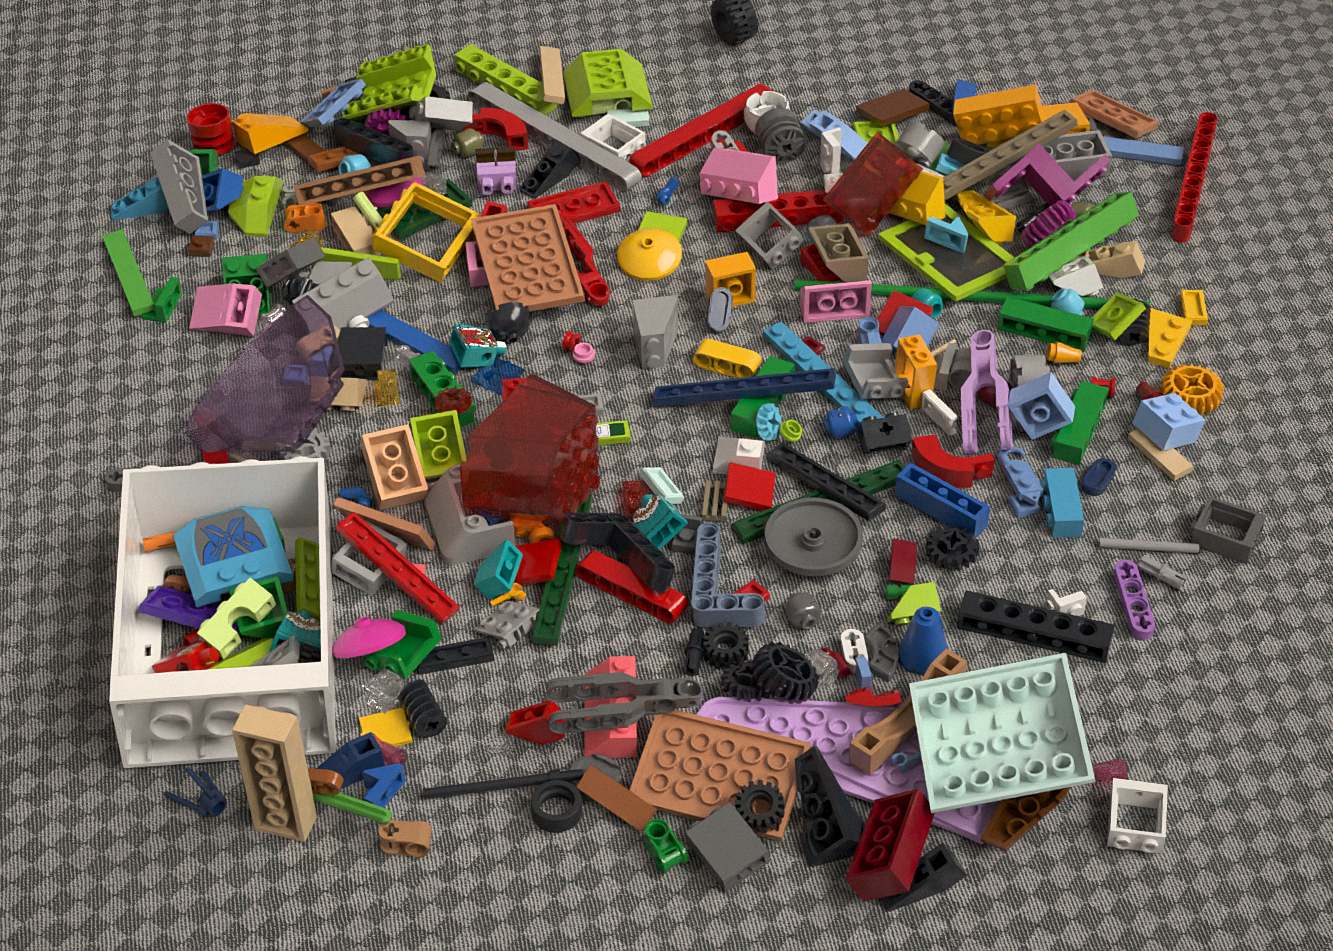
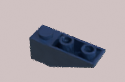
[314,732,385,801]

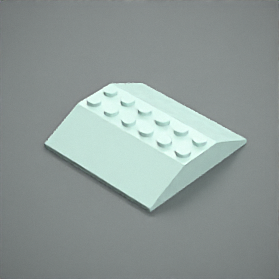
[909,653,1096,813]

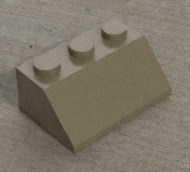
[808,223,869,282]

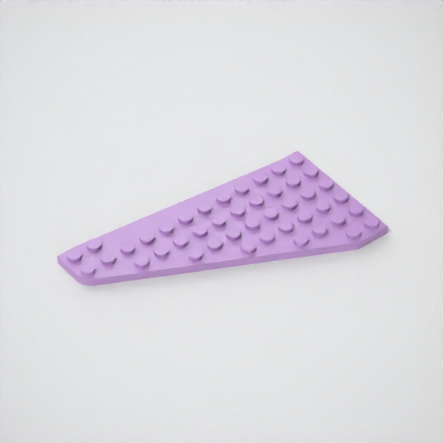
[696,697,1001,844]

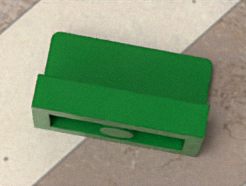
[141,277,182,323]

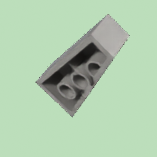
[150,139,208,234]

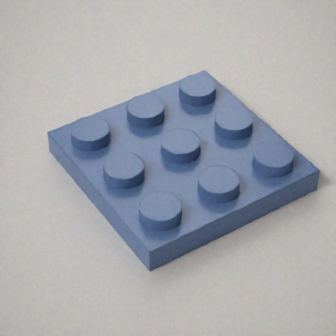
[300,79,366,129]

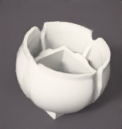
[744,91,790,135]

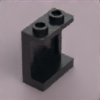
[335,327,388,381]

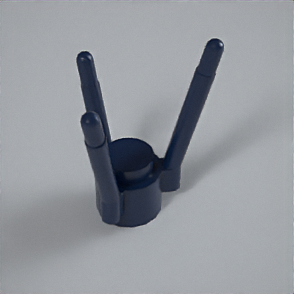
[164,767,227,818]

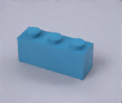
[1040,468,1084,538]

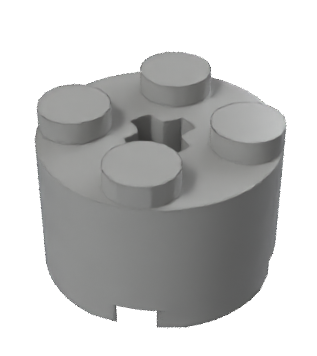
[894,121,944,168]
[1009,354,1050,389]

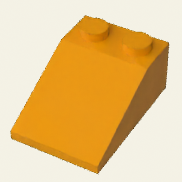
[231,113,309,154]

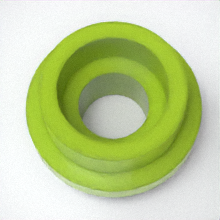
[779,420,802,442]

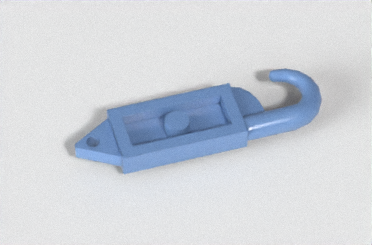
[998,446,1043,506]

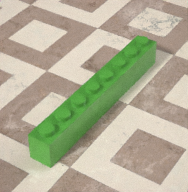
[1003,191,1139,291]

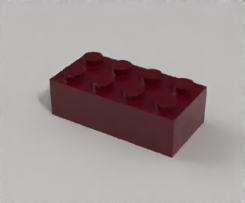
[845,788,935,902]

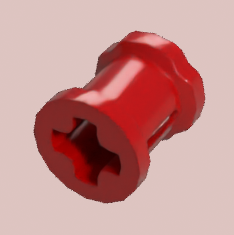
[1091,376,1115,398]

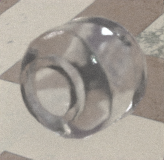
[805,649,839,687]

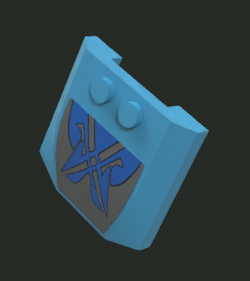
[173,506,294,607]

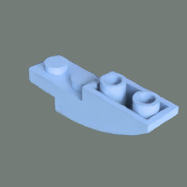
[800,110,870,161]

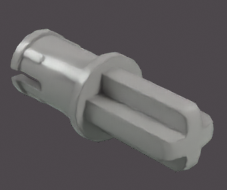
[1138,555,1188,591]

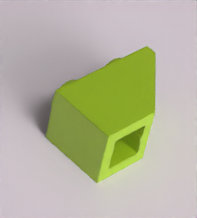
[887,582,941,626]

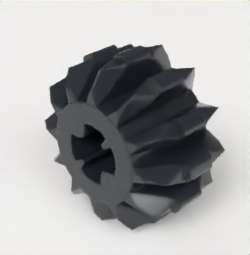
[281,275,318,305]

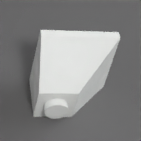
[1048,255,1104,297]
[713,437,765,474]

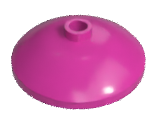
[364,178,424,207]
[332,617,406,658]

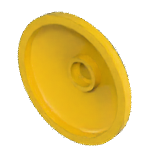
[617,228,682,281]

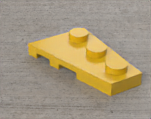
[1148,308,1192,369]

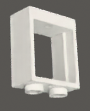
[581,114,646,162]
[1107,778,1168,854]

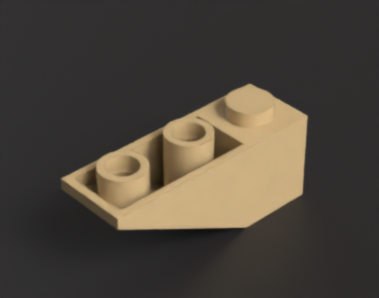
[1076,241,1145,278]

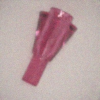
[372,733,407,766]

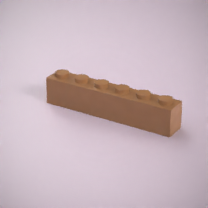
[294,156,425,205]

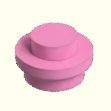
[572,343,595,363]

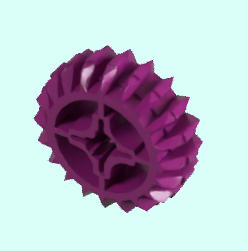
[1021,200,1076,248]

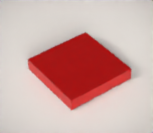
[877,290,934,335]
[724,462,776,511]
[514,538,562,586]

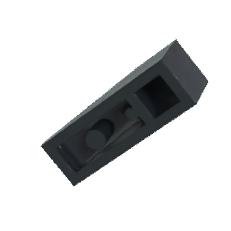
[880,843,967,912]

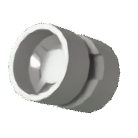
[948,348,972,390]

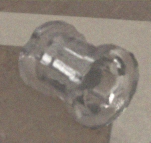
[259,304,289,332]
[394,345,422,371]

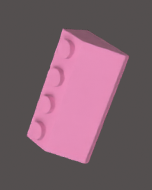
[700,147,778,204]

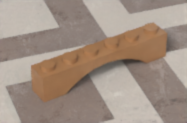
[849,648,967,776]

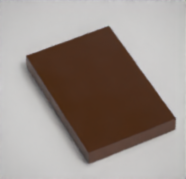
[856,89,929,127]

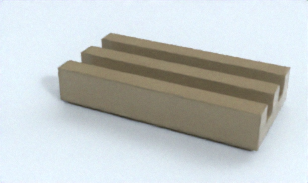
[702,480,728,522]

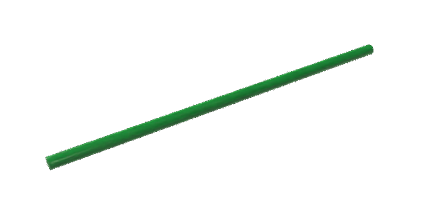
[794,279,1150,309]

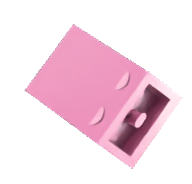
[189,283,262,336]

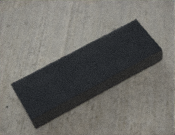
[418,637,494,675]

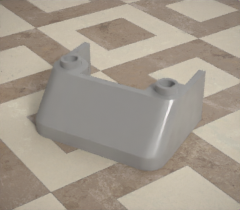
[424,458,515,565]

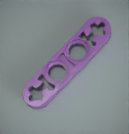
[1114,559,1155,640]

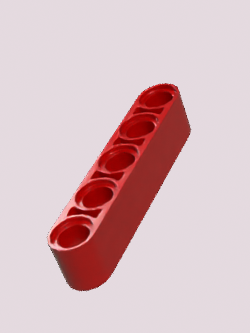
[575,550,689,624]

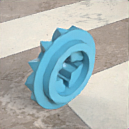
[756,404,782,441]

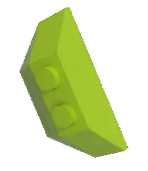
[228,176,283,237]

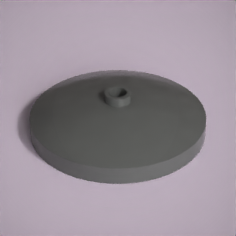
[765,498,863,576]

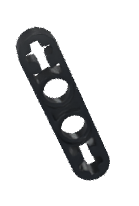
[909,80,957,127]

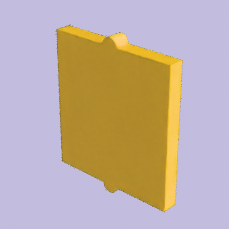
[359,707,413,750]

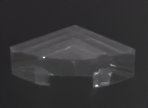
[487,731,516,756]

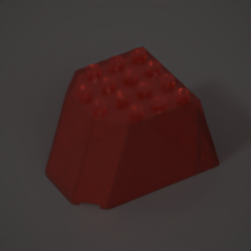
[460,374,600,523]

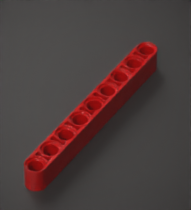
[629,83,775,177]
[1171,112,1218,243]

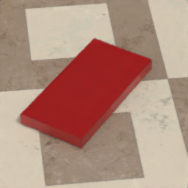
[527,181,621,224]

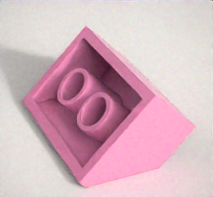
[800,281,872,323]

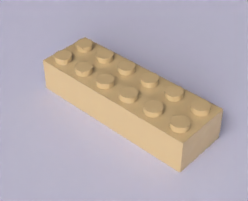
[232,704,317,842]

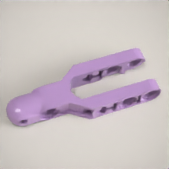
[961,330,1013,454]

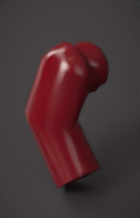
[817,647,851,678]

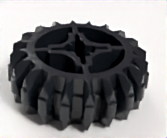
[751,642,820,705]

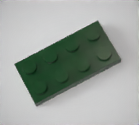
[377,178,472,239]

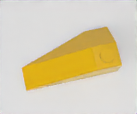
[955,191,1016,244]

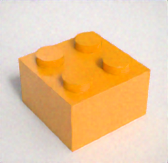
[705,252,756,307]

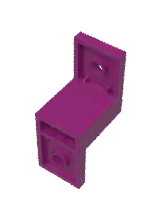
[984,144,1110,205]

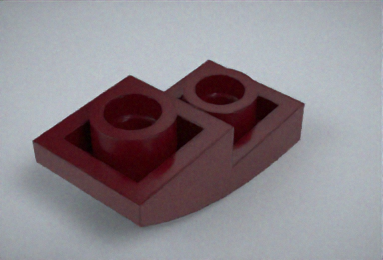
[888,538,917,585]

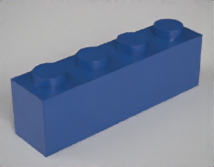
[895,463,990,539]

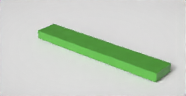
[102,229,155,316]

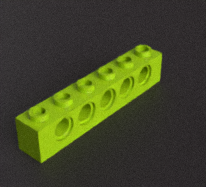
[454,44,557,115]

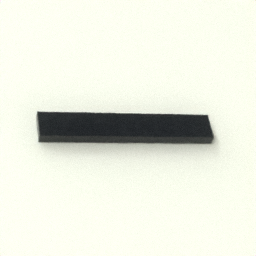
[766,443,886,521]

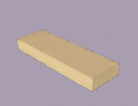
[1128,429,1193,481]

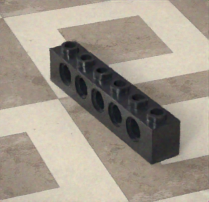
[957,590,1115,663]

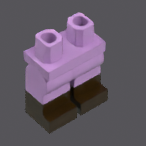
[475,147,516,195]

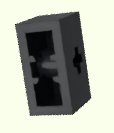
[857,412,913,454]

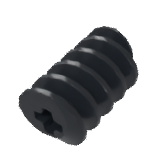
[1120,298,1151,346]
[399,680,447,737]

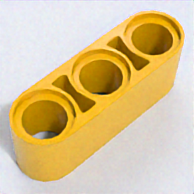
[693,339,762,378]

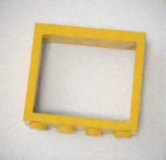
[371,181,481,283]

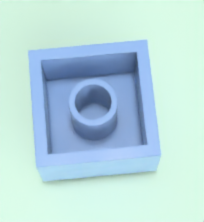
[1008,372,1075,440]
[1132,393,1206,451]

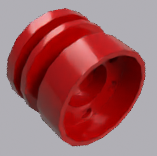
[187,103,235,155]

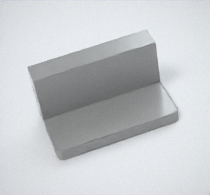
[934,342,957,391]

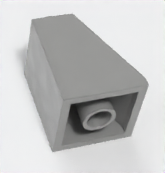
[633,295,678,370]

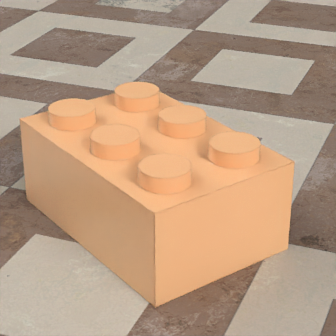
[360,424,428,510]

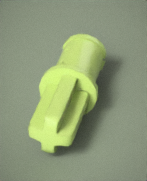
[353,192,383,229]

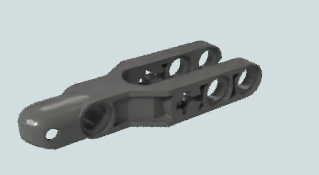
[545,672,703,734]

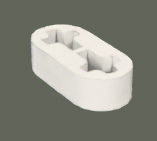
[841,629,868,674]

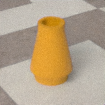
[1046,342,1082,364]

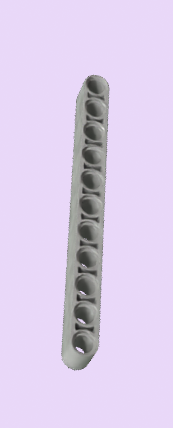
[468,82,642,192]

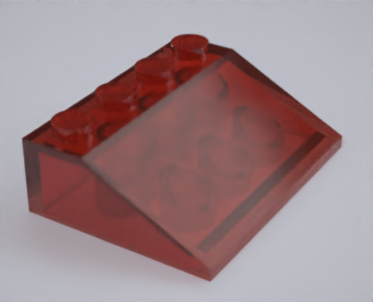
[823,131,923,236]

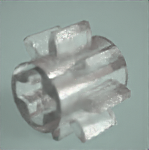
[421,173,447,195]

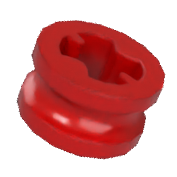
[562,331,581,352]

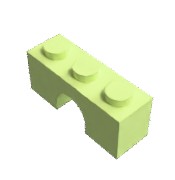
[197,578,276,660]

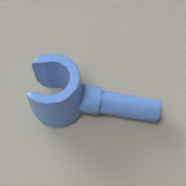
[892,752,922,773]

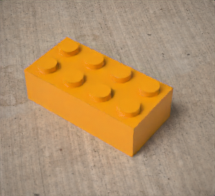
[953,85,1046,145]

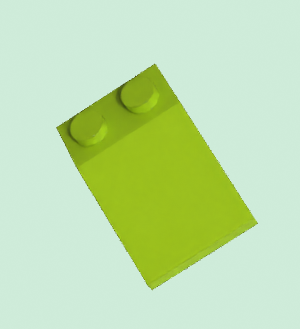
[410,410,467,480]

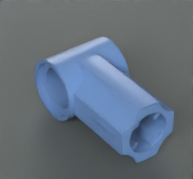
[858,317,882,344]

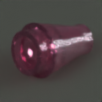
[1092,758,1128,783]

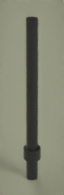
[423,769,583,799]

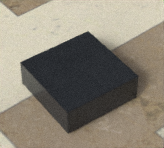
[234,148,260,169]

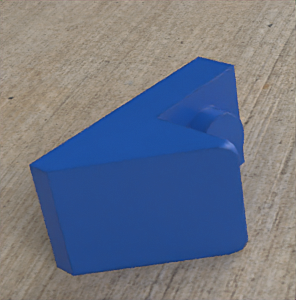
[362,763,406,808]

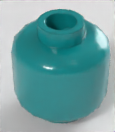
[911,288,943,319]

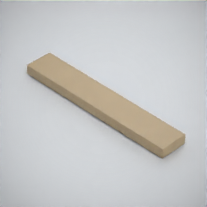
[539,46,565,104]

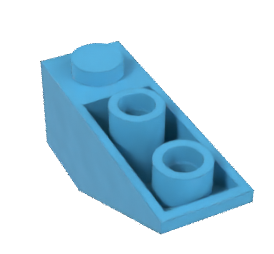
[110,177,169,220]

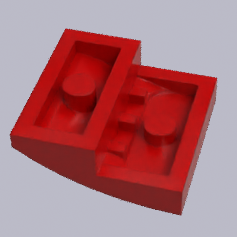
[845,685,902,706]

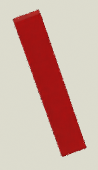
[336,512,460,625]

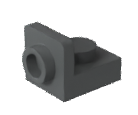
[672,514,702,554]

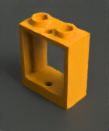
[894,334,937,409]

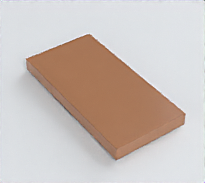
[1069,89,1159,139]
[333,497,435,551]

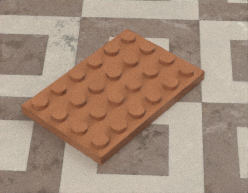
[471,204,585,311]
[630,710,811,842]

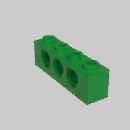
[409,351,476,427]

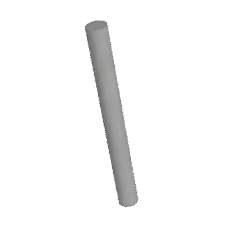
[1099,538,1199,553]

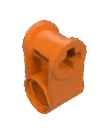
[284,203,326,233]

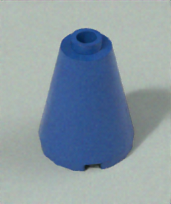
[898,607,948,676]

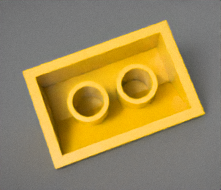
[881,163,945,225]

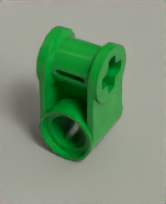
[645,819,689,874]

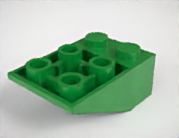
[222,254,271,317]

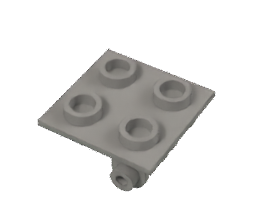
[473,601,539,650]

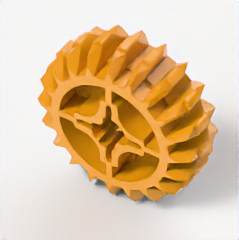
[1160,363,1224,416]

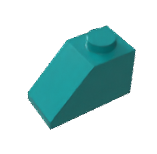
[473,540,523,599]

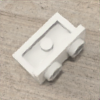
[820,128,842,174]

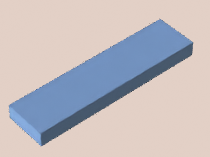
[1103,137,1184,166]

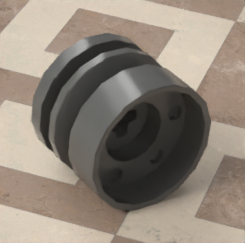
[755,107,807,164]

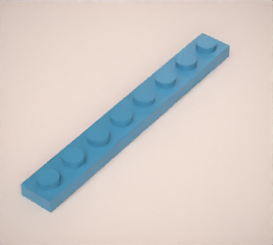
[763,321,888,434]

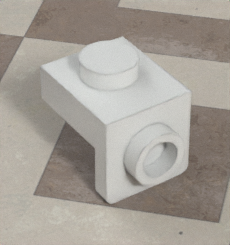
[1045,589,1087,616]

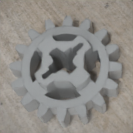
[279,427,331,460]

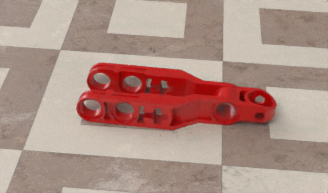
[561,217,610,306]

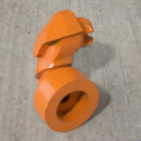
[509,514,555,543]

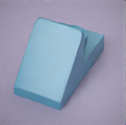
[924,216,968,253]

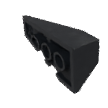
[795,746,864,867]

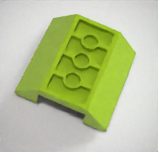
[342,44,436,122]
[563,49,653,117]

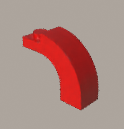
[462,108,528,151]
[911,434,994,488]

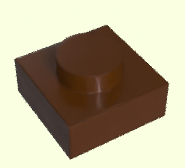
[188,236,215,257]

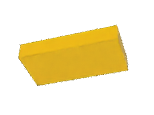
[1180,290,1208,326]

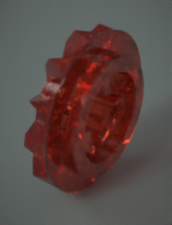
[435,386,472,415]

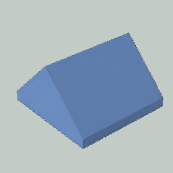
[881,306,940,353]

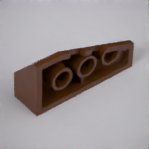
[981,787,1071,852]

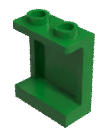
[363,610,442,679]

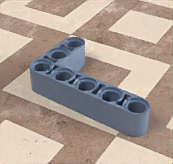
[691,522,766,628]

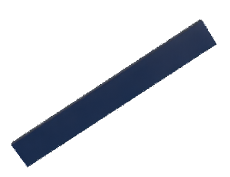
[652,368,836,407]

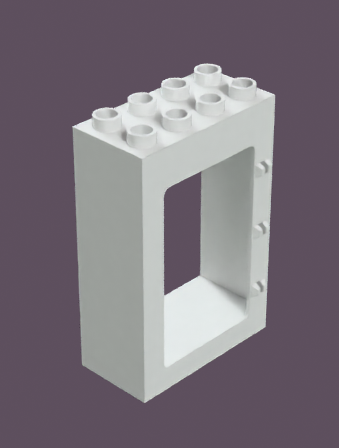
[109,456,336,768]

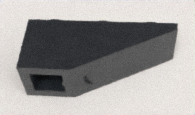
[519,140,580,199]

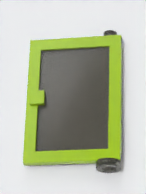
[878,204,1014,302]

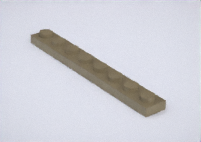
[943,109,1078,200]

